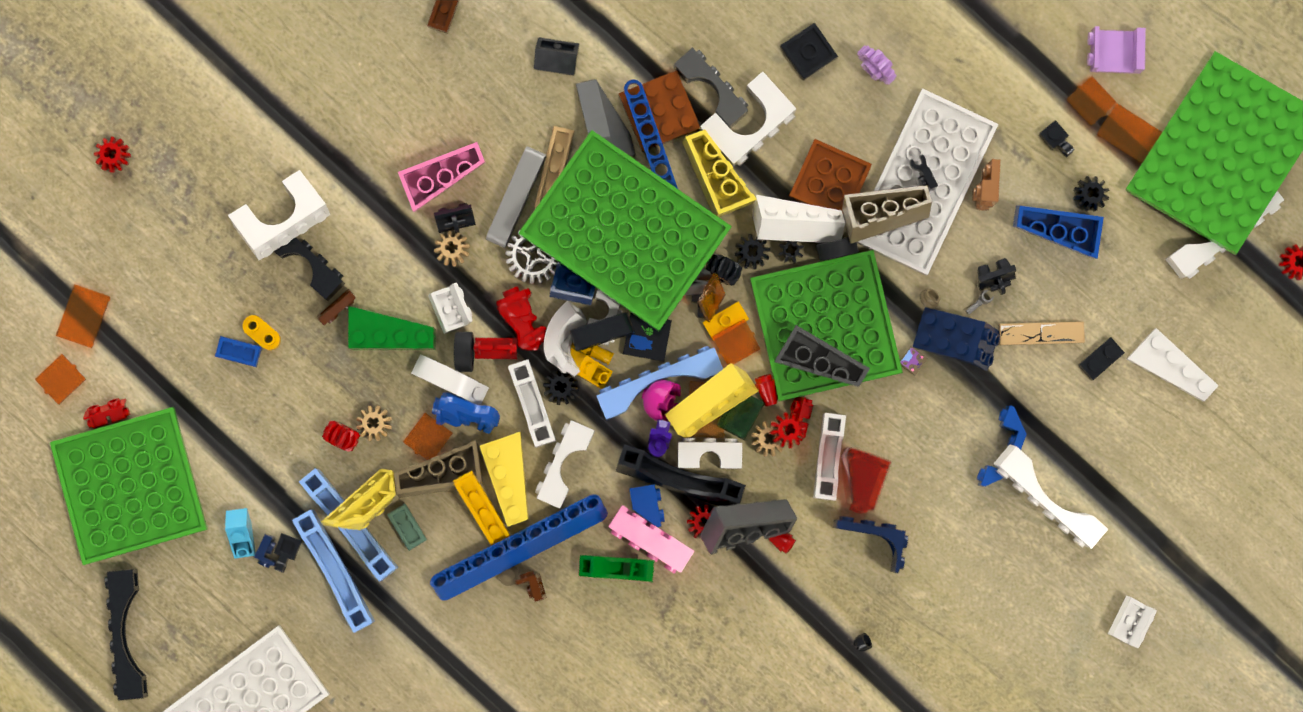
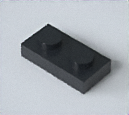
[1078,337,1125,381]

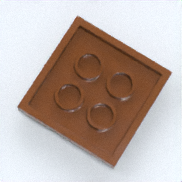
[619,70,700,152]
[789,139,872,217]

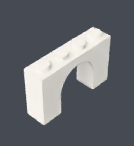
[699,72,796,167]
[228,170,330,260]

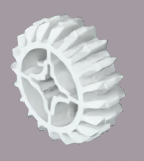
[505,231,558,284]

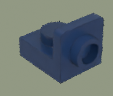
[254,534,277,568]

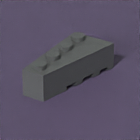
[774,325,870,387]
[700,499,798,555]

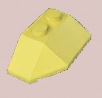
[321,469,396,530]

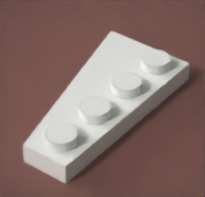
[1126,328,1218,402]

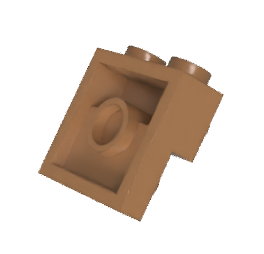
[972,159,1001,211]

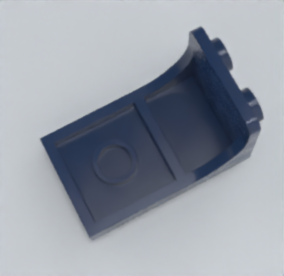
[549,262,595,305]
[912,307,1000,371]
[833,516,908,573]

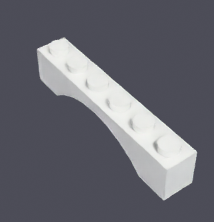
[1165,191,1284,279]
[994,445,1108,549]

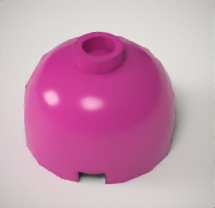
[642,380,681,421]

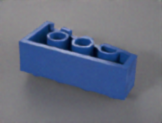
[1013,206,1104,259]

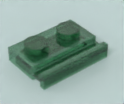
[717,396,765,440]

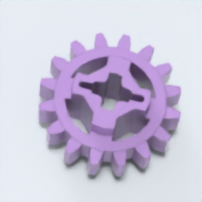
[857,45,897,85]

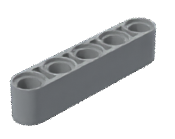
[486,146,546,248]

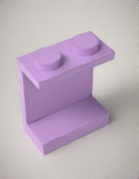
[1087,26,1146,74]

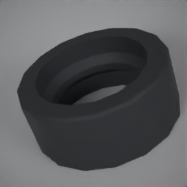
[816,237,859,261]
[454,332,474,372]

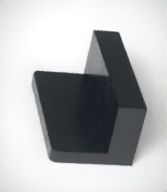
[534,37,580,75]

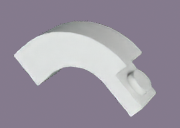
[544,301,588,377]
[411,354,489,405]

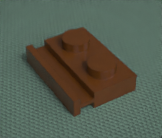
[317,288,356,326]

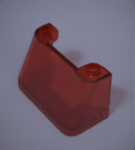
[840,447,891,514]

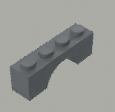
[674,48,748,128]

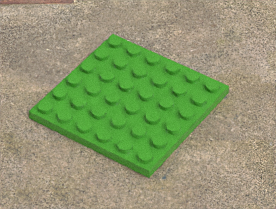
[750,250,903,401]
[50,407,208,565]

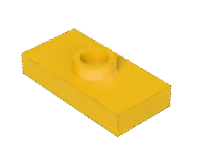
[702,301,749,341]

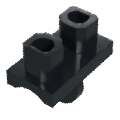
[434,203,476,233]
[977,258,1017,295]

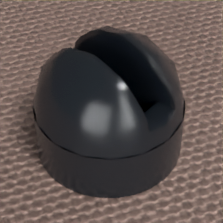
[854,633,872,652]

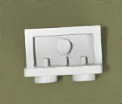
[428,283,473,334]
[1108,595,1157,648]

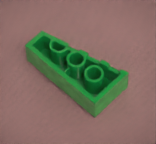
[348,306,436,350]

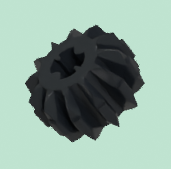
[1073,176,1109,212]
[734,234,770,270]
[706,254,742,286]
[543,370,579,405]

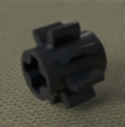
[778,241,804,264]

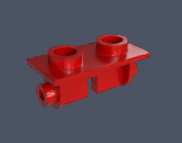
[474,338,517,359]
[785,397,814,441]
[83,398,130,429]

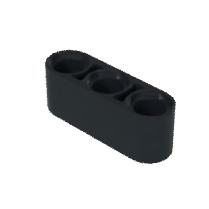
[570,312,635,351]

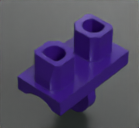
[648,419,672,457]

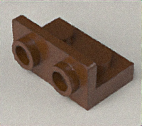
[515,571,547,602]

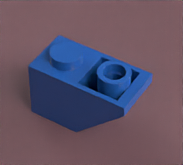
[629,484,665,527]

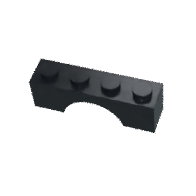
[274,237,345,301]

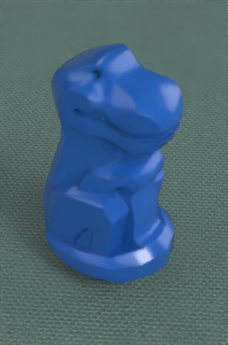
[432,392,500,434]

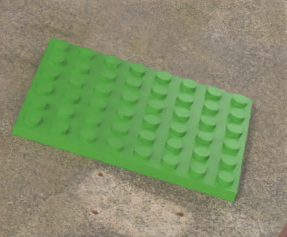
[1125,51,1303,255]
[518,130,732,331]

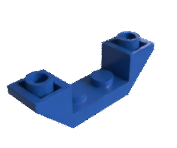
[977,405,1027,487]

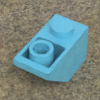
[225,508,256,559]

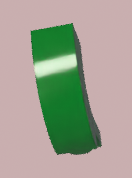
[579,555,654,582]

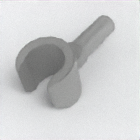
[966,290,994,314]

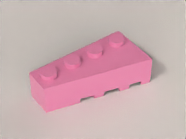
[398,142,485,212]
[609,505,694,574]

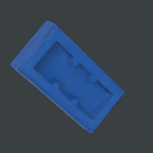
[215,336,262,368]

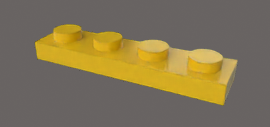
[453,471,511,546]

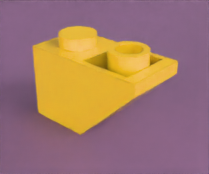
[570,348,613,389]

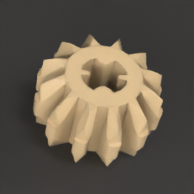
[434,231,470,267]
[356,406,392,441]
[751,421,787,457]

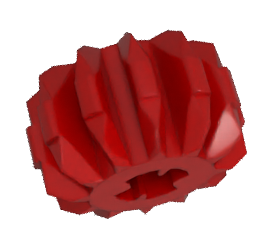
[94,137,131,173]
[1278,244,1303,281]
[770,412,806,449]
[322,421,360,452]
[687,505,714,541]

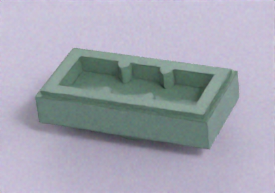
[387,503,427,551]

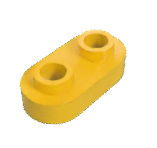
[242,315,281,350]

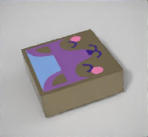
[900,346,928,376]

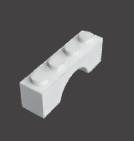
[508,360,556,448]
[813,413,846,501]
[535,420,595,509]

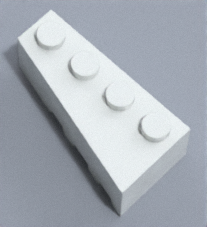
[752,195,845,243]

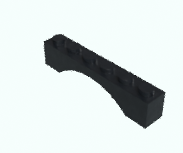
[616,444,746,506]
[105,569,148,701]

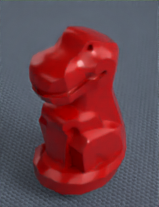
[496,286,547,351]

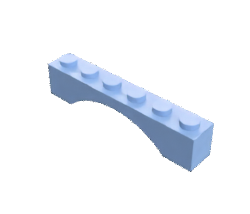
[597,346,723,420]
[299,468,399,582]
[292,510,375,633]

